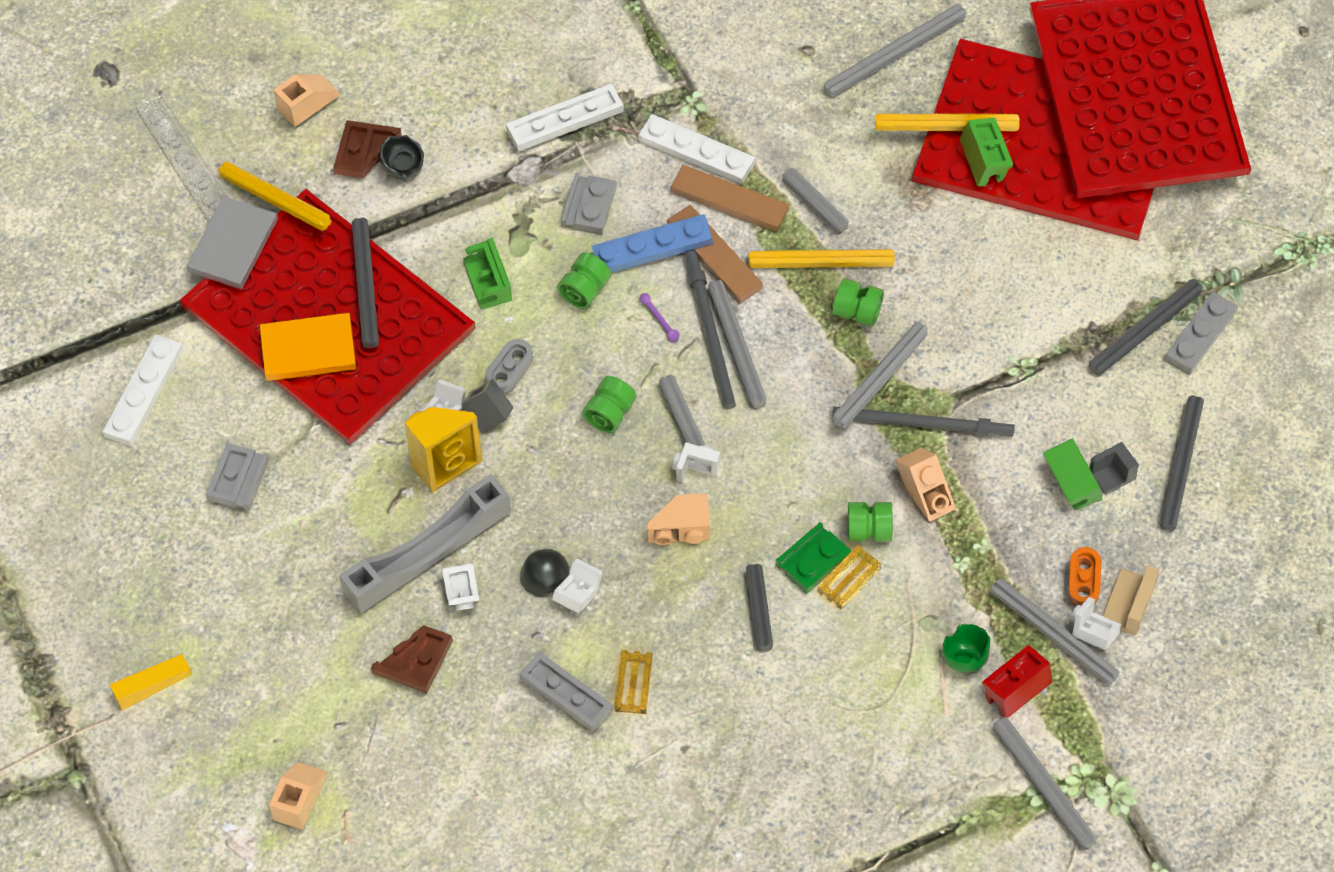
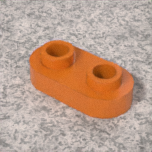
[1068,547,1102,606]

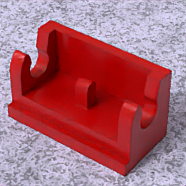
[982,645,1053,718]

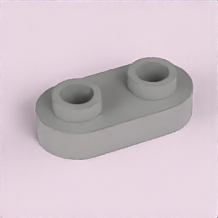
[486,339,533,393]

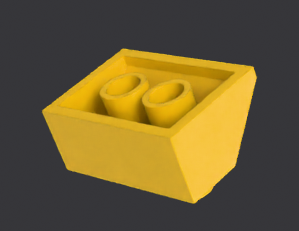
[405,407,482,493]

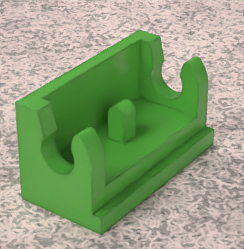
[960,117,1013,186]
[463,238,512,310]
[1043,438,1103,510]

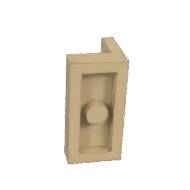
[1103,565,1160,635]

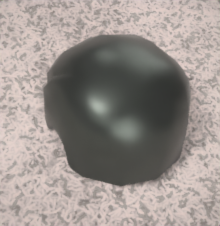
[379,135,424,179]
[520,549,570,597]

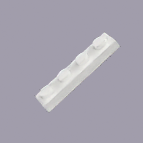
[506,84,624,152]
[638,114,755,185]
[102,334,184,447]

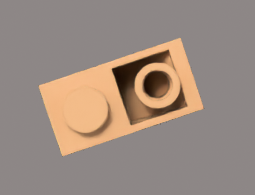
[273,74,340,127]
[895,447,956,522]
[647,493,710,545]
[269,762,328,830]

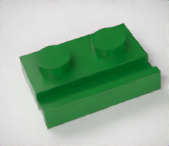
[776,522,851,594]

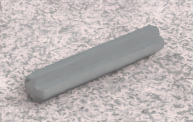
[783,168,849,234]
[659,375,705,446]

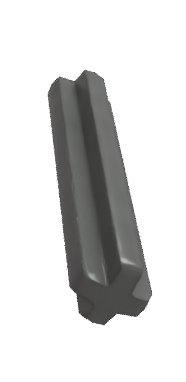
[746,564,773,651]

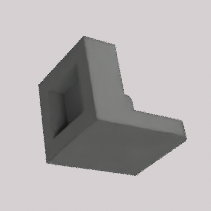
[462,379,513,433]
[1089,442,1139,495]

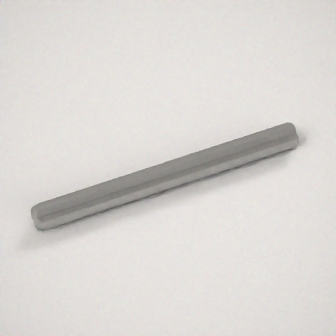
[824,4,966,97]

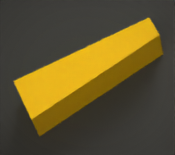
[109,654,192,711]

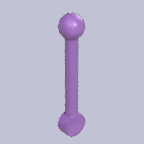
[639,293,679,343]

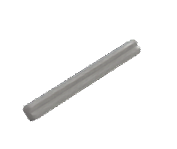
[708,279,767,409]
[832,322,928,429]
[990,579,1119,684]
[993,717,1096,850]

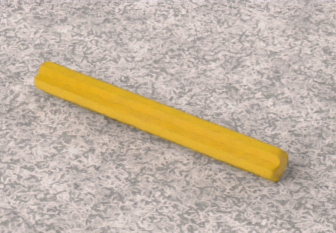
[875,113,1019,131]
[218,161,331,231]
[748,249,895,268]

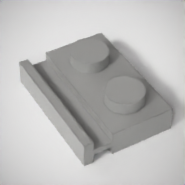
[561,173,617,235]
[206,443,269,511]

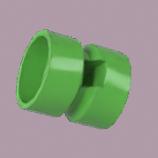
[557,252,611,309]
[832,278,884,327]
[582,376,637,433]
[848,502,893,542]

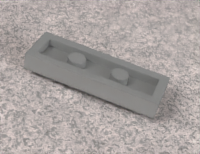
[1164,292,1238,375]
[519,652,613,732]

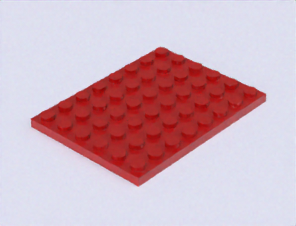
[1029,0,1251,198]
[912,38,1154,241]
[180,189,476,445]

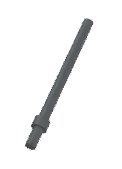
[685,251,736,409]
[832,406,1015,437]

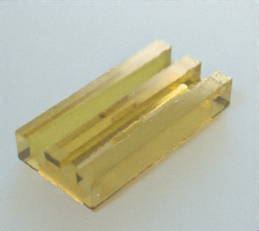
[817,546,881,610]
[615,650,653,714]

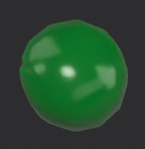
[942,624,991,673]

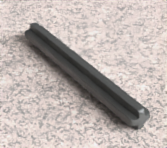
[352,217,379,349]
[1089,279,1202,376]
[1160,395,1204,531]

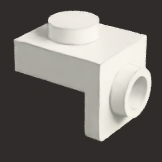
[422,380,466,411]
[672,442,721,483]
[552,559,602,613]
[442,564,479,611]
[1071,597,1121,650]

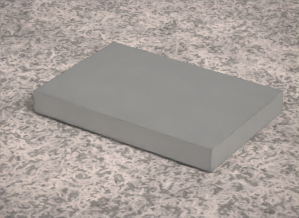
[186,196,278,290]

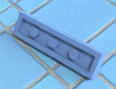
[592,214,713,273]

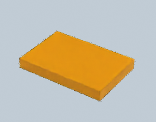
[260,313,356,381]

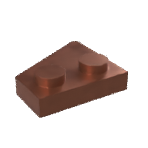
[334,120,402,178]
[371,625,453,694]

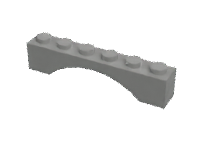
[339,474,511,614]

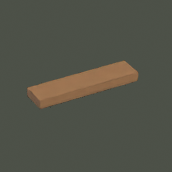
[671,165,789,232]
[667,204,763,304]

